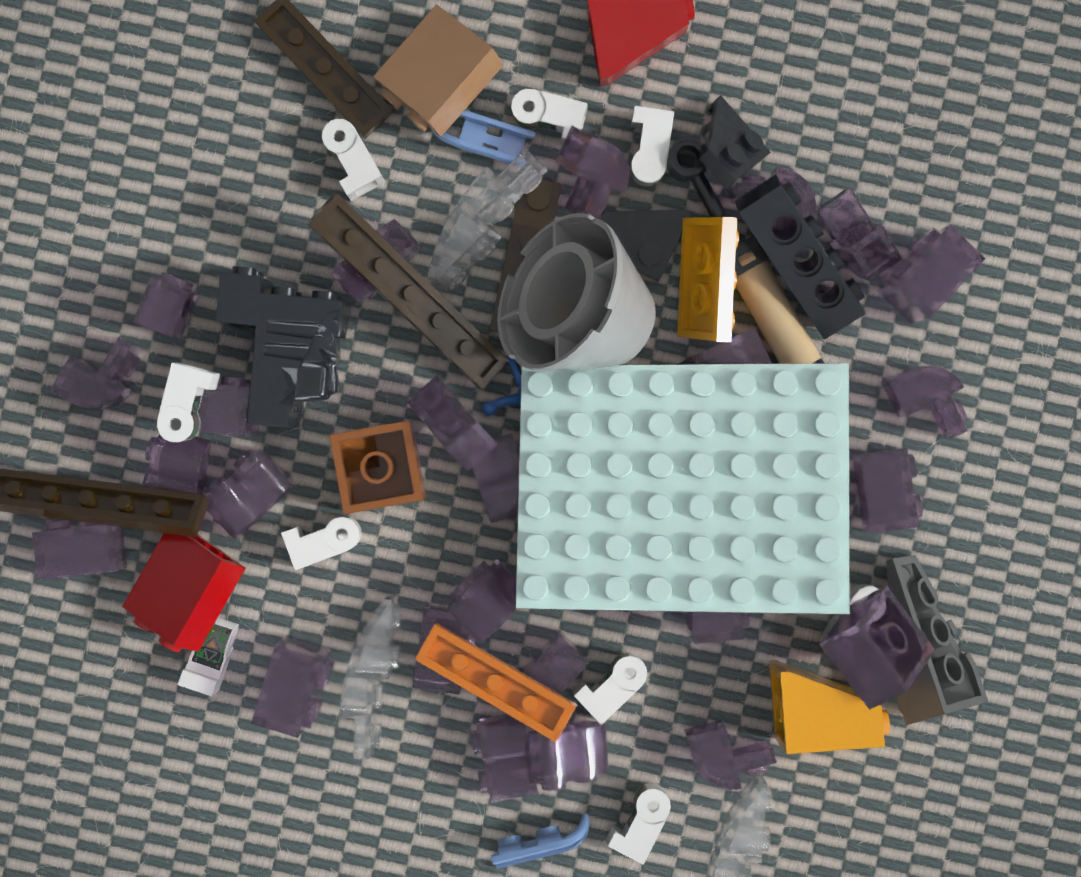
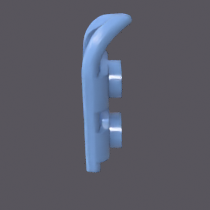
[431,110,536,169]
[491,813,589,869]

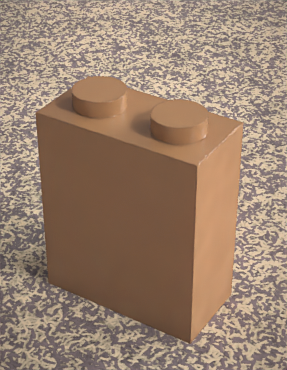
[373,4,504,137]

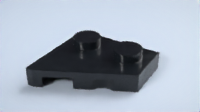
[699,95,771,189]
[601,210,692,282]

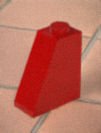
[587,0,695,87]

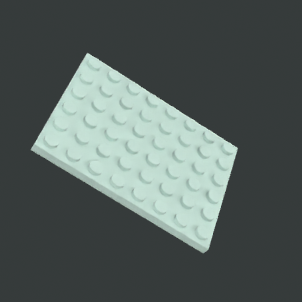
[516,363,850,614]

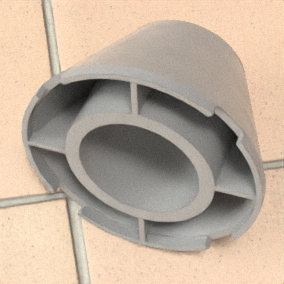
[497,213,656,371]

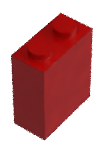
[122,533,246,652]

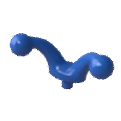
[481,354,522,416]

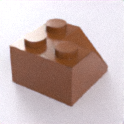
[329,420,427,515]

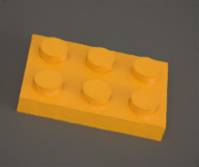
[677,217,739,342]

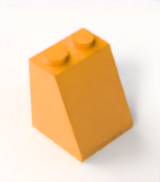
[769,660,890,754]

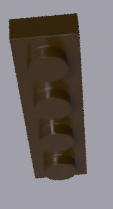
[254,0,393,139]
[489,175,562,333]

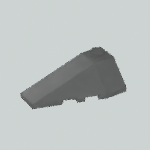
[886,555,989,725]

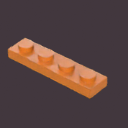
[415,623,577,742]

